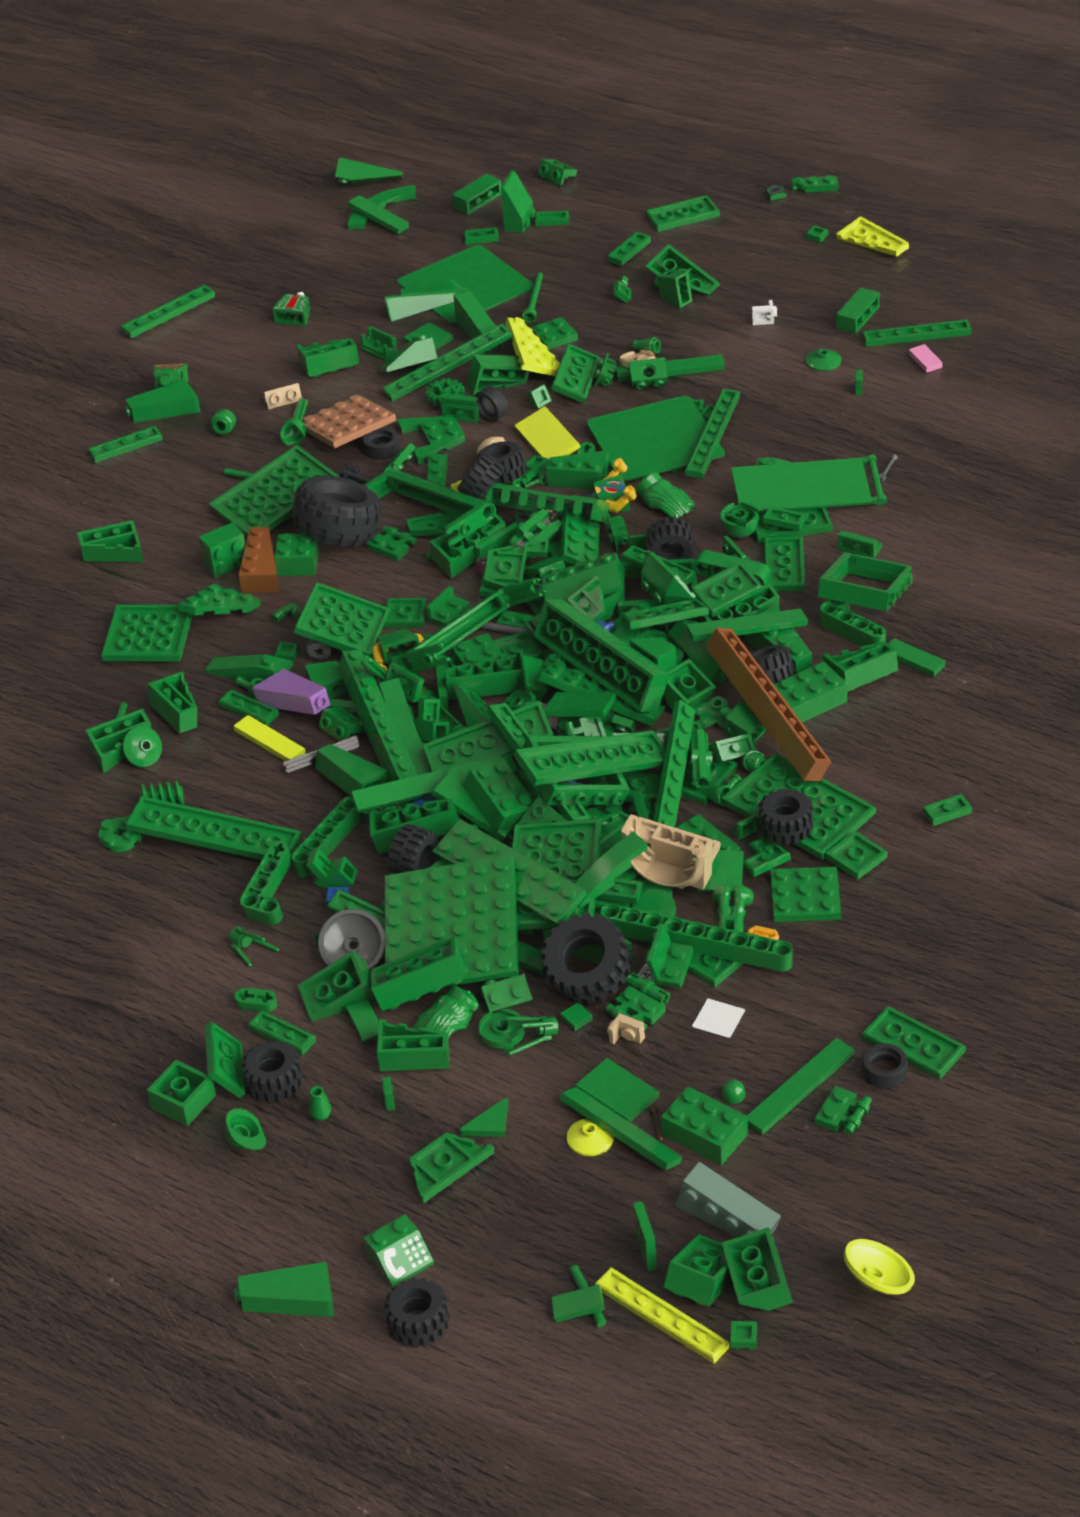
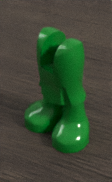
[712,885,754,932]

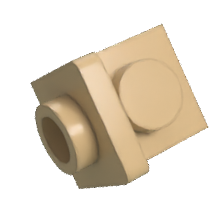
[607,1013,645,1045]

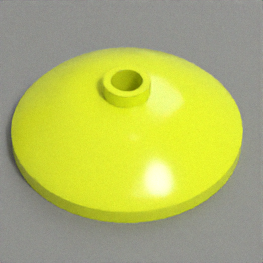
[844,1239,915,1295]

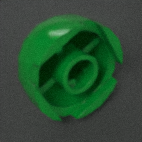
[720,502,759,538]

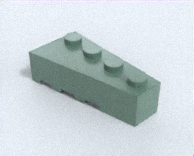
[675,1162,781,1237]

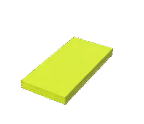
[515,406,581,459]

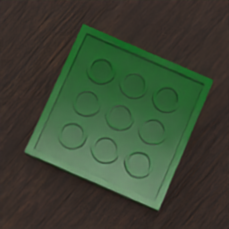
[294,582,391,657]
[102,605,193,662]

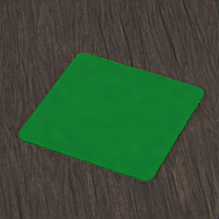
[398,245,534,324]
[587,396,725,481]

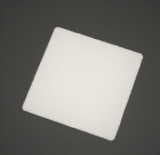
[692,999,745,1038]

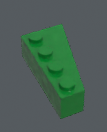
[429,514,505,579]
[698,583,780,636]
[745,605,812,676]
[444,649,526,700]

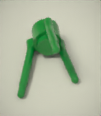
[229,926,279,967]
[505,1016,558,1056]

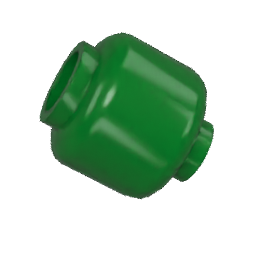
[210,409,236,435]

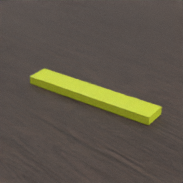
[595,1268,730,1364]

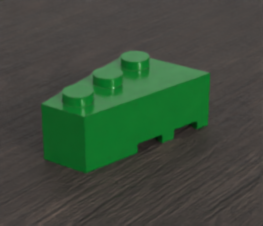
[466,354,529,396]
[85,709,151,774]

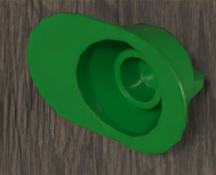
[225,1109,266,1150]

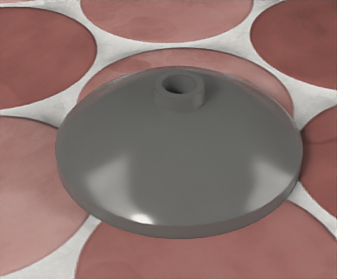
[318,909,385,970]

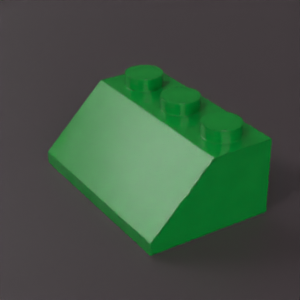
[629,638,677,704]
[722,1227,793,1311]

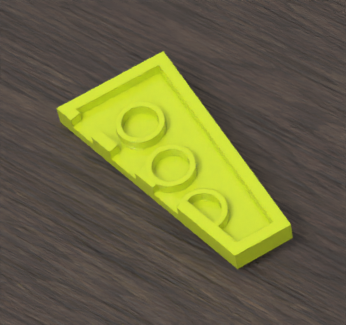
[836,216,909,257]

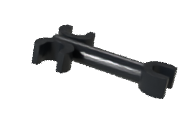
[336,462,374,484]

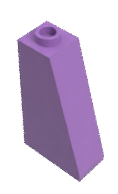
[252,669,331,715]

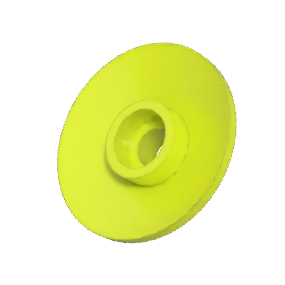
[567,1118,614,1156]

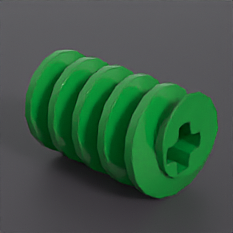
[140,780,184,805]

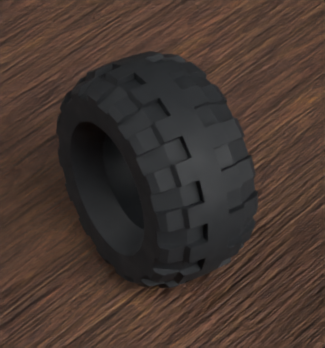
[292,475,382,547]

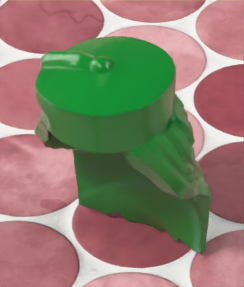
[635,472,695,519]
[413,985,479,1038]

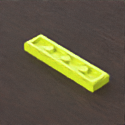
[234,715,306,761]

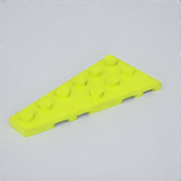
[505,317,560,376]

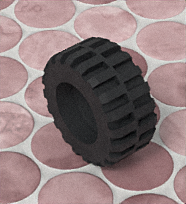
[541,913,631,1004]

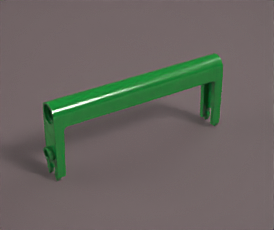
[364,469,496,545]
[398,578,546,673]

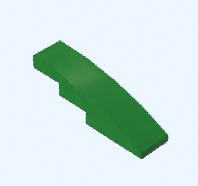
[575,831,648,908]

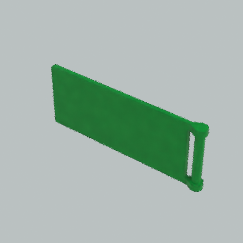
[731,455,887,513]

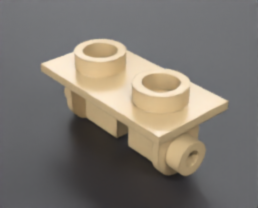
[263,383,302,410]

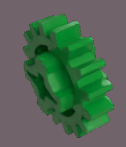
[426,378,465,408]

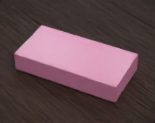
[909,344,942,373]

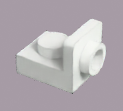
[752,300,777,325]

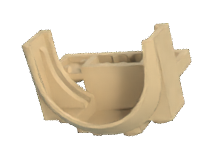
[621,814,720,890]

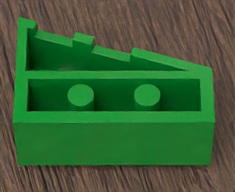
[296,338,359,377]
[546,450,610,490]
[77,520,143,562]
[822,642,898,691]
[148,671,197,734]
[377,1018,450,1071]

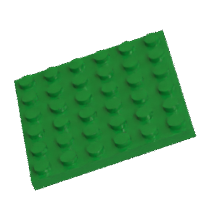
[385,854,519,987]

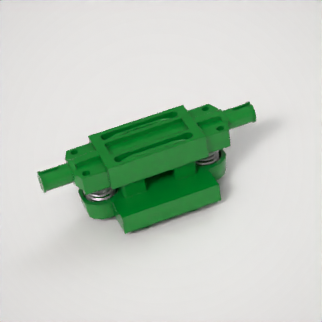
[507,509,562,561]

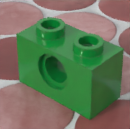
[628,357,668,390]

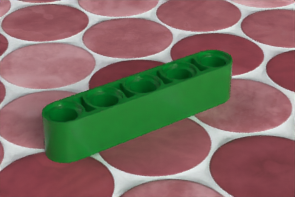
[292,797,361,878]

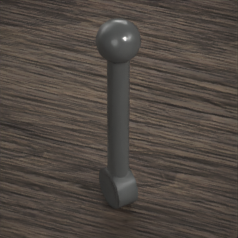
[879,454,898,481]

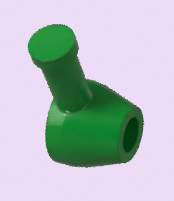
[235,676,264,700]
[707,774,742,806]

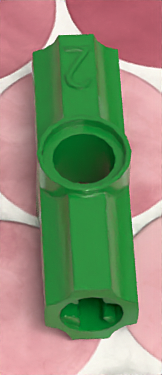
[687,729,712,789]

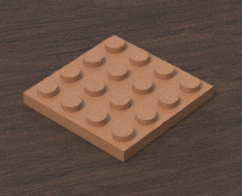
[302,395,396,448]

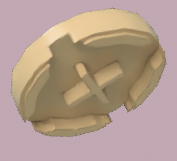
[620,350,656,367]

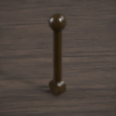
[649,1105,665,1143]

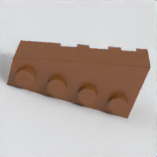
[239,527,280,593]

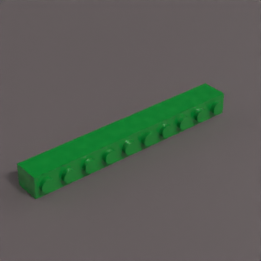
[339,650,418,808]

